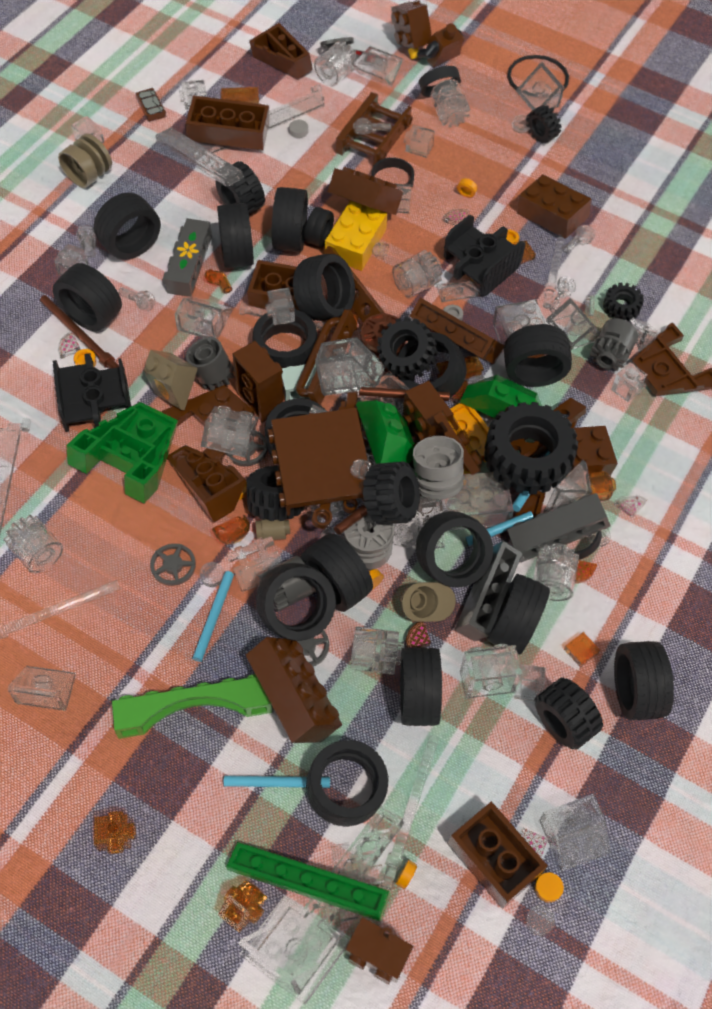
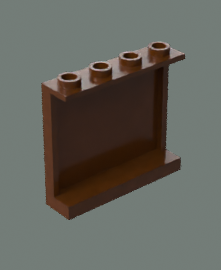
[268,408,369,516]

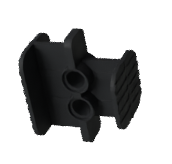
[443,215,525,297]
[52,353,131,432]

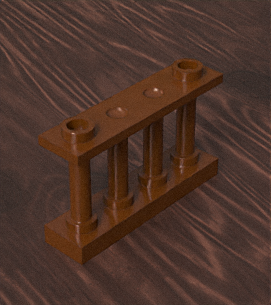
[336,92,413,166]
[409,297,504,364]

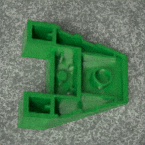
[66,402,178,504]

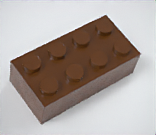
[186,95,270,150]
[246,637,343,743]

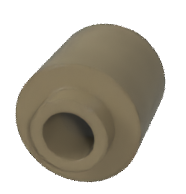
[256,519,290,541]

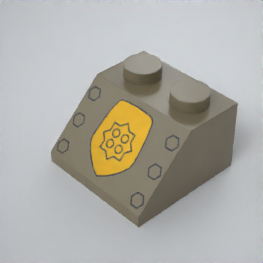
[144,350,198,410]

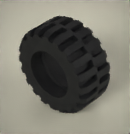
[484,402,578,494]

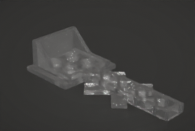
[238,806,404,1005]

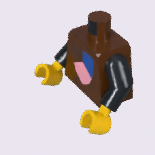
[408,23,465,68]

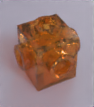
[94,811,136,854]
[218,880,267,933]

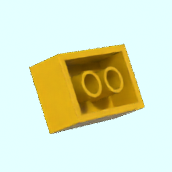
[325,200,387,271]

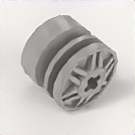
[413,436,464,500]
[343,509,394,570]

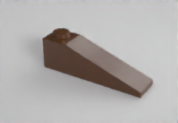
[167,445,246,523]

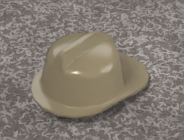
[399,582,456,622]

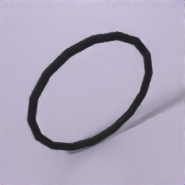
[507,55,569,99]

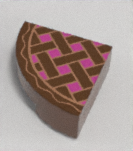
[406,622,431,648]

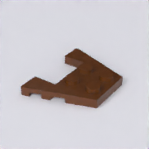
[631,322,712,396]
[161,385,254,464]
[433,406,483,475]

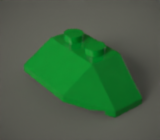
[460,375,542,418]
[356,400,415,464]

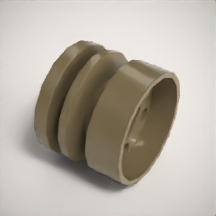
[58,133,112,188]

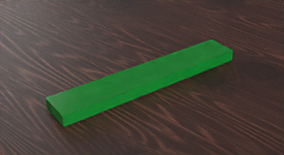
[226,842,391,921]

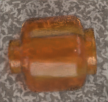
[579,471,616,501]

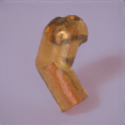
[204,269,232,294]

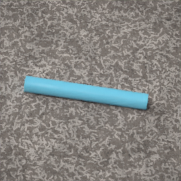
[465,511,534,546]

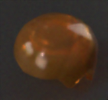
[212,515,250,545]

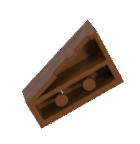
[249,23,313,79]

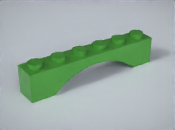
[112,674,272,739]

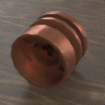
[360,314,405,372]

